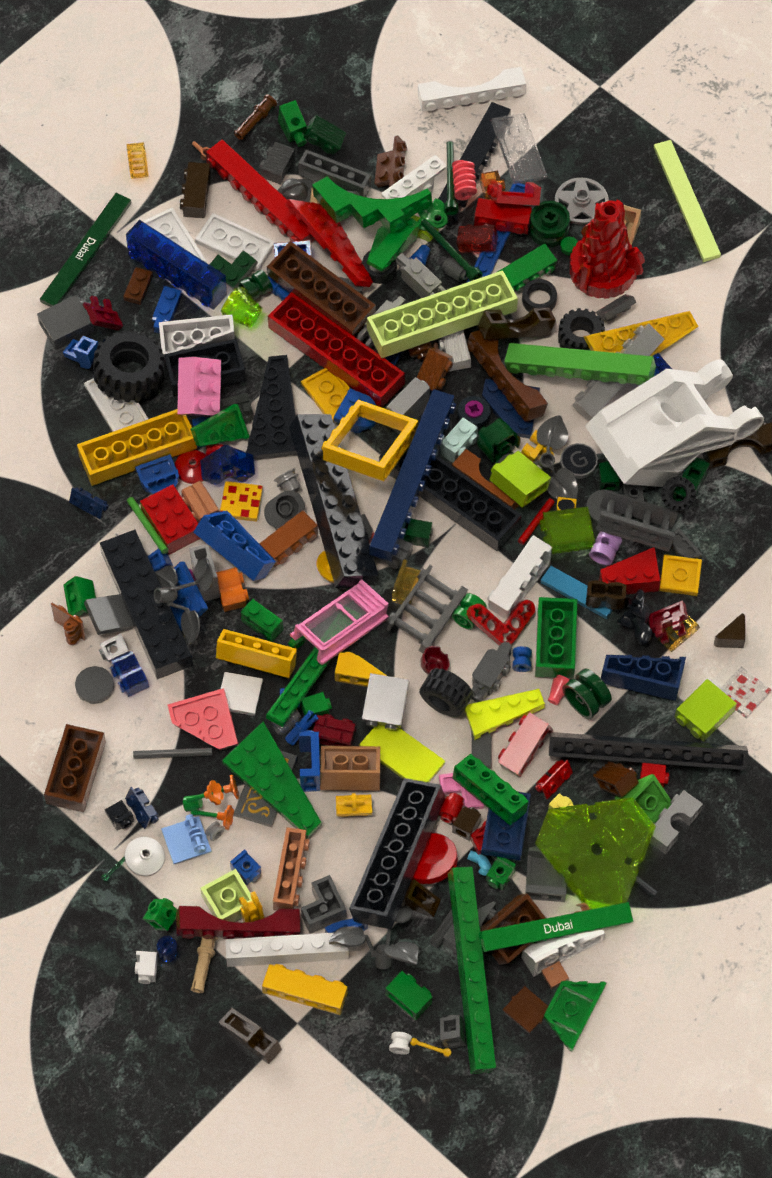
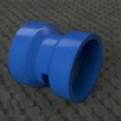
[512,646,532,672]

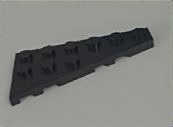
[244,355,297,460]

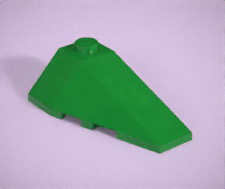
[366,217,421,271]

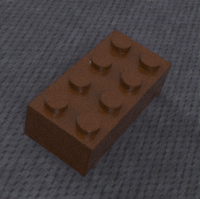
[44,724,106,812]

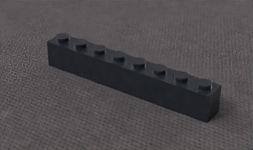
[436,102,512,227]

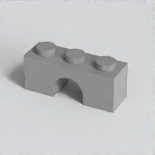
[646,790,703,854]

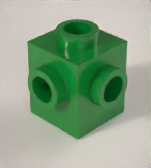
[143,898,178,931]

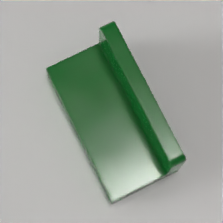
[63,576,96,617]

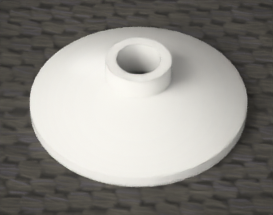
[125,837,165,876]

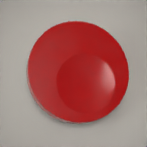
[412,833,458,884]

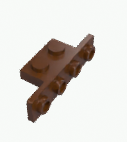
[374,135,407,188]

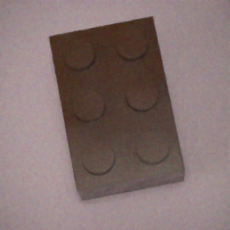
[480,893,546,965]

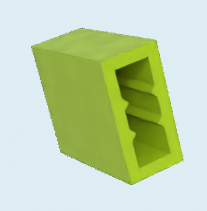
[490,451,551,508]
[675,679,737,742]

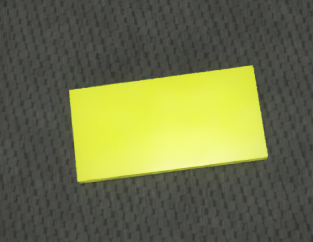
[359,725,445,782]

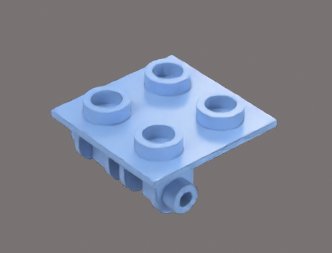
[161,814,212,864]

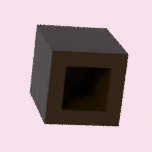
[452,806,481,841]

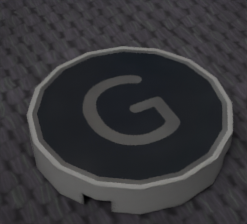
[560,443,598,479]

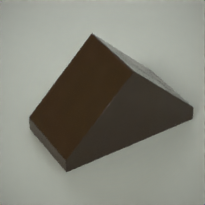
[714,613,746,648]
[405,879,441,917]

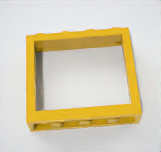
[321,400,418,481]

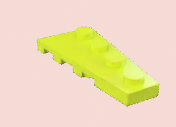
[464,689,545,740]

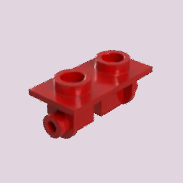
[535,760,573,799]

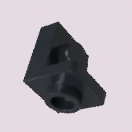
[104,800,134,831]

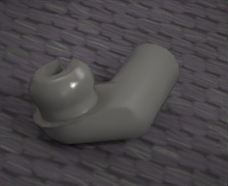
[361,514,373,540]

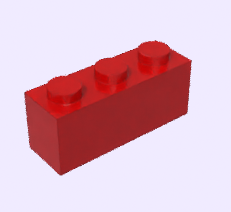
[474,198,532,234]

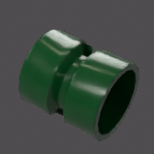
[238,270,273,303]

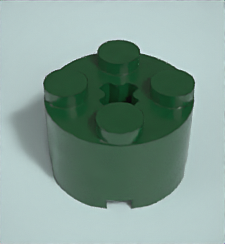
[477,418,521,463]

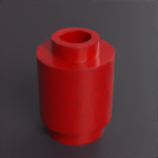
[439,793,464,824]

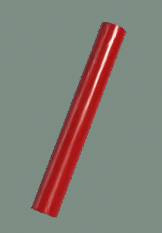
[518,498,555,545]

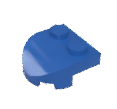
[333,389,376,433]
[135,454,179,495]

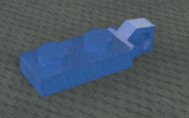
[152,286,182,334]

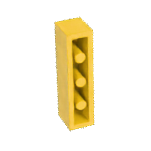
[216,629,297,678]
[262,964,348,1015]

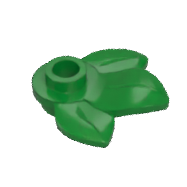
[417,198,448,231]

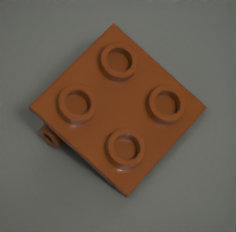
[51,603,86,645]

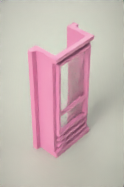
[290,580,389,665]

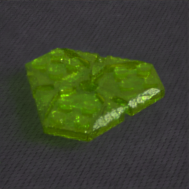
[535,797,656,909]

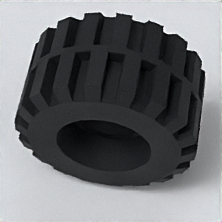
[558,308,605,351]
[419,668,473,717]

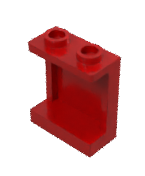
[487,180,541,206]

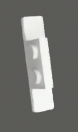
[382,155,447,199]

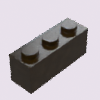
[180,162,211,218]

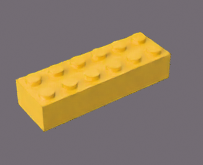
[77,409,197,486]

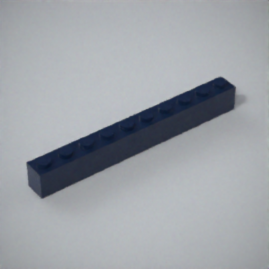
[369,389,457,561]

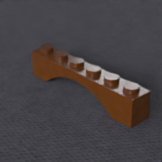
[467,330,548,422]

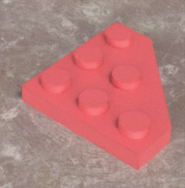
[168,688,239,751]

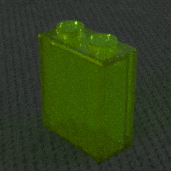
[539,506,595,554]

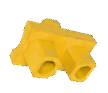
[521,430,554,462]
[336,793,372,817]

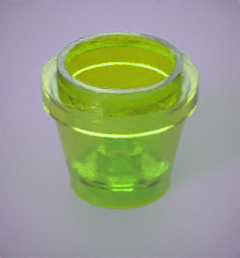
[221,286,263,328]

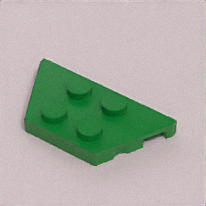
[544,981,607,1052]

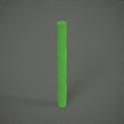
[127,497,169,554]

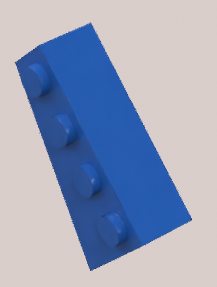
[193,510,276,581]

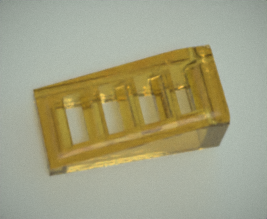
[126,142,148,179]
[658,614,700,652]

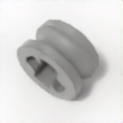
[205,821,225,841]

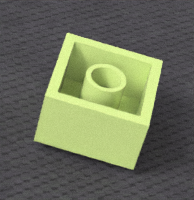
[200,869,252,922]

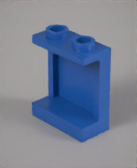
[299,730,320,792]

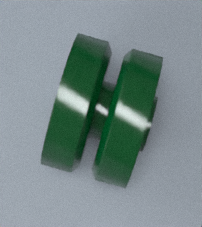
[529,201,570,248]
[562,668,612,719]

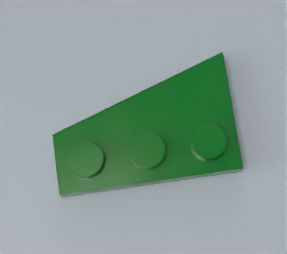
[190,404,249,446]

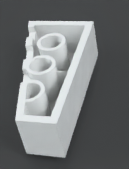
[159,315,235,365]
[487,535,552,619]

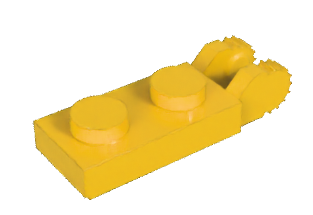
[239,891,264,922]

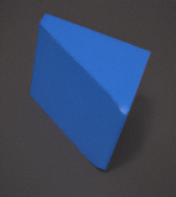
[147,548,173,572]

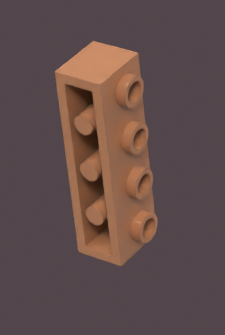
[273,827,310,911]

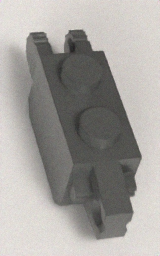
[471,641,512,702]

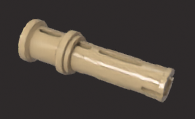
[191,937,219,993]

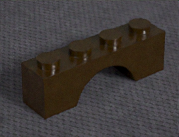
[478,307,556,340]
[702,422,772,470]

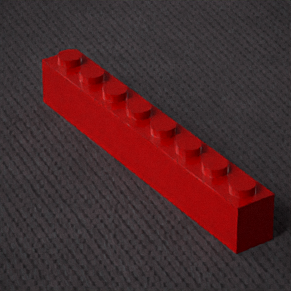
[206,139,315,250]

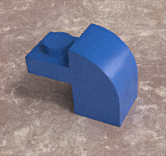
[63,336,99,369]

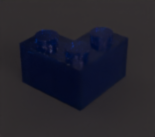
[200,445,255,485]

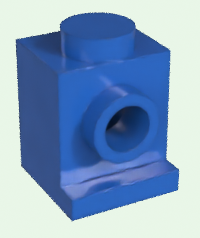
[230,849,261,886]

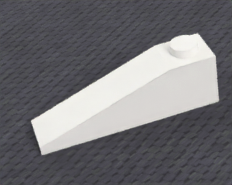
[521,930,605,977]

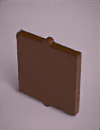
[502,986,548,1034]

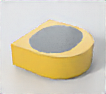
[556,497,577,517]

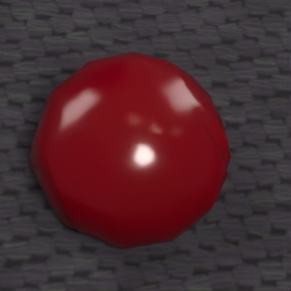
[420,646,450,675]

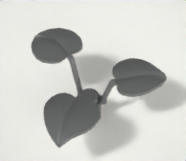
[498,415,578,499]
[154,558,213,645]
[329,906,419,969]

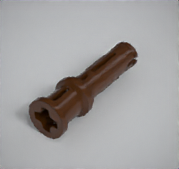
[234,94,277,140]

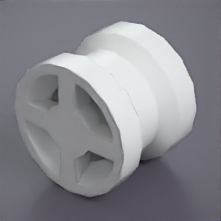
[389,1032,412,1055]

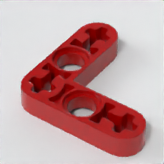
[467,600,535,646]

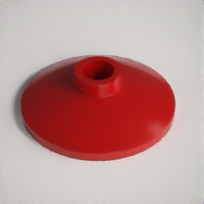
[175,450,212,484]

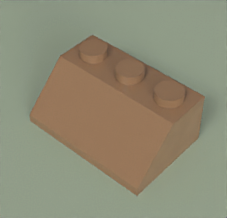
[320,746,380,791]

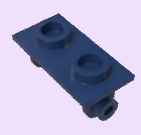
[69,487,109,519]
[125,787,159,829]

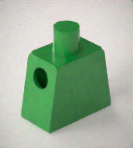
[278,100,307,146]

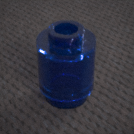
[156,936,178,962]

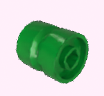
[452,593,487,630]

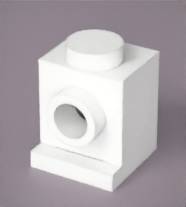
[135,951,158,984]

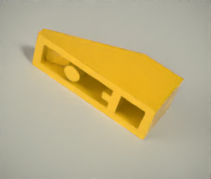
[335,652,387,687]

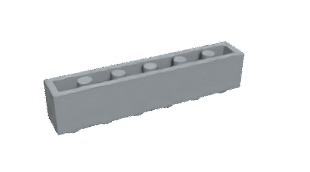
[572,324,664,421]

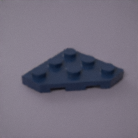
[482,379,540,439]

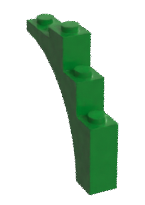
[312,176,432,234]

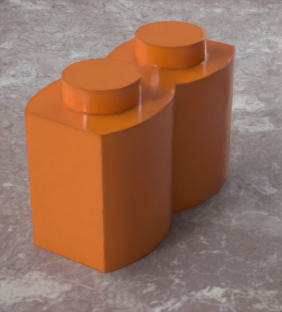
[216,567,249,612]

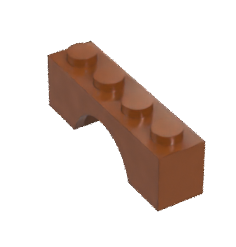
[452,449,519,510]

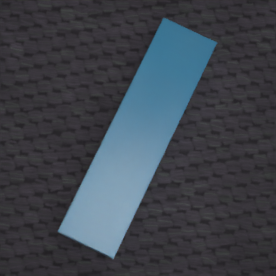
[541,566,613,619]

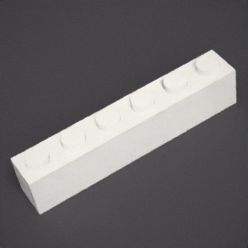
[225,933,349,967]

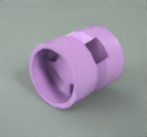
[589,531,622,566]

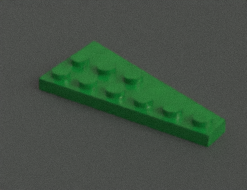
[222,722,322,838]

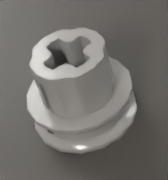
[274,468,301,491]

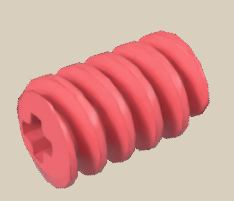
[452,160,477,201]

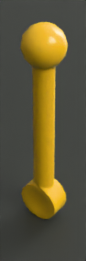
[410,1038,451,1057]

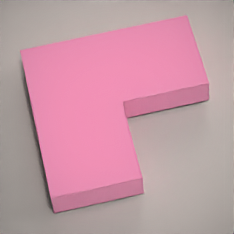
[439,773,484,809]

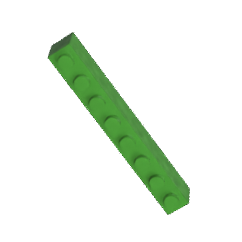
[504,343,656,386]

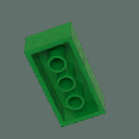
[535,597,577,679]

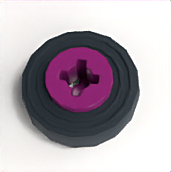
[457,396,491,428]

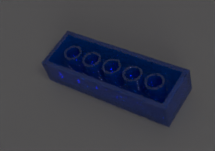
[126,219,227,310]

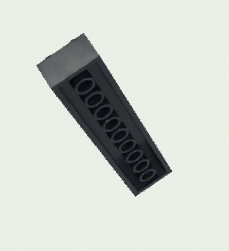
[289,414,378,588]

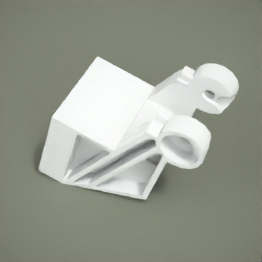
[585,360,764,487]

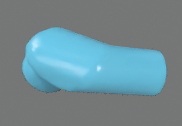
[467,851,492,876]

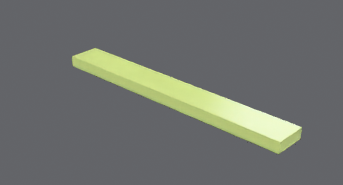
[654,140,721,262]

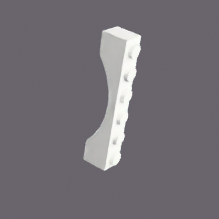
[418,67,526,111]

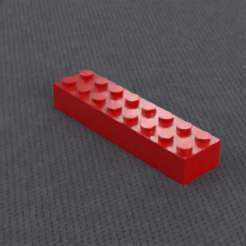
[268,292,405,408]

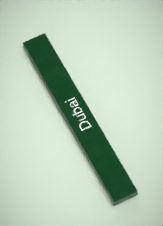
[40,193,132,307]

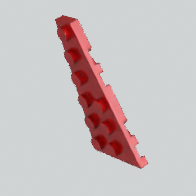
[285,199,373,287]

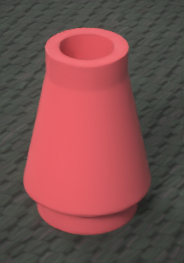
[548,675,570,705]

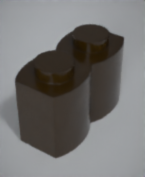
[586,580,627,610]

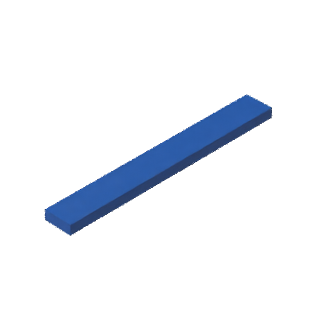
[467,181,525,283]

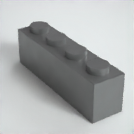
[298,150,371,197]

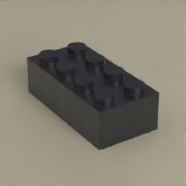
[164,339,246,397]

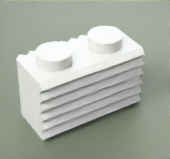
[438,330,471,371]

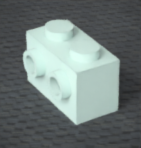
[440,418,478,463]

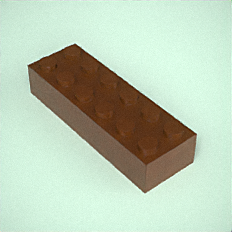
[267,241,376,337]

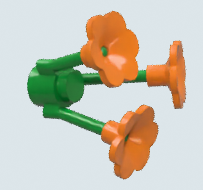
[183,775,239,830]

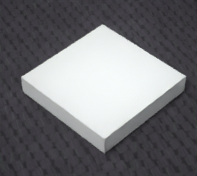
[221,672,263,716]

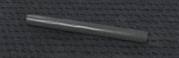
[133,748,212,759]

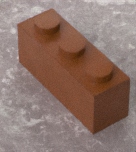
[259,510,318,567]

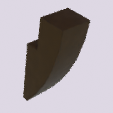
[218,1008,282,1064]

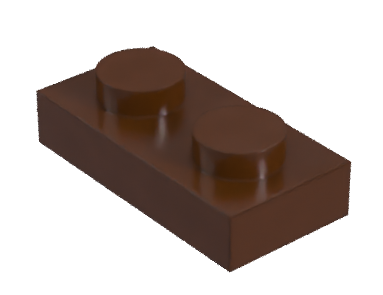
[123,267,153,305]

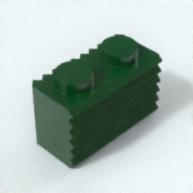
[304,115,346,155]

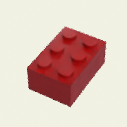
[140,484,201,555]

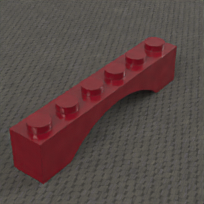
[176,906,300,939]

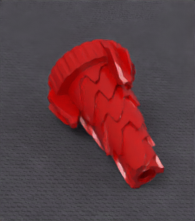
[569,200,645,299]

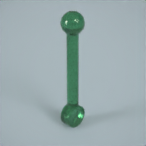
[101,856,125,881]

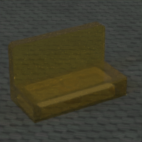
[392,559,421,605]

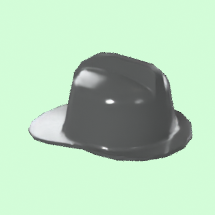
[277,178,314,202]
[264,490,304,528]

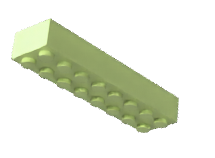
[367,270,518,358]

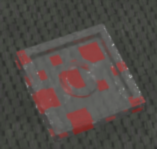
[720,666,771,719]

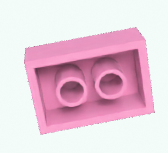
[177,357,221,417]

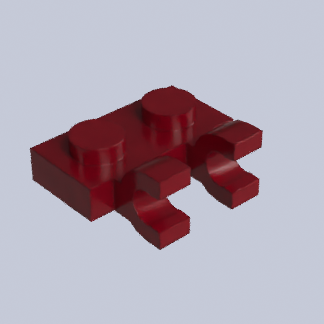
[83,296,123,331]
[649,600,688,644]

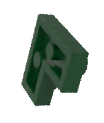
[207,251,258,290]

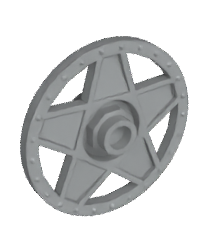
[555,178,609,224]

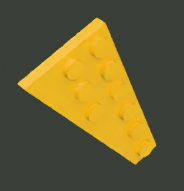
[583,311,699,357]

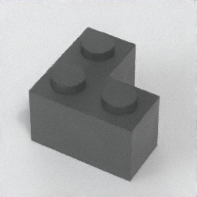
[301,875,346,933]

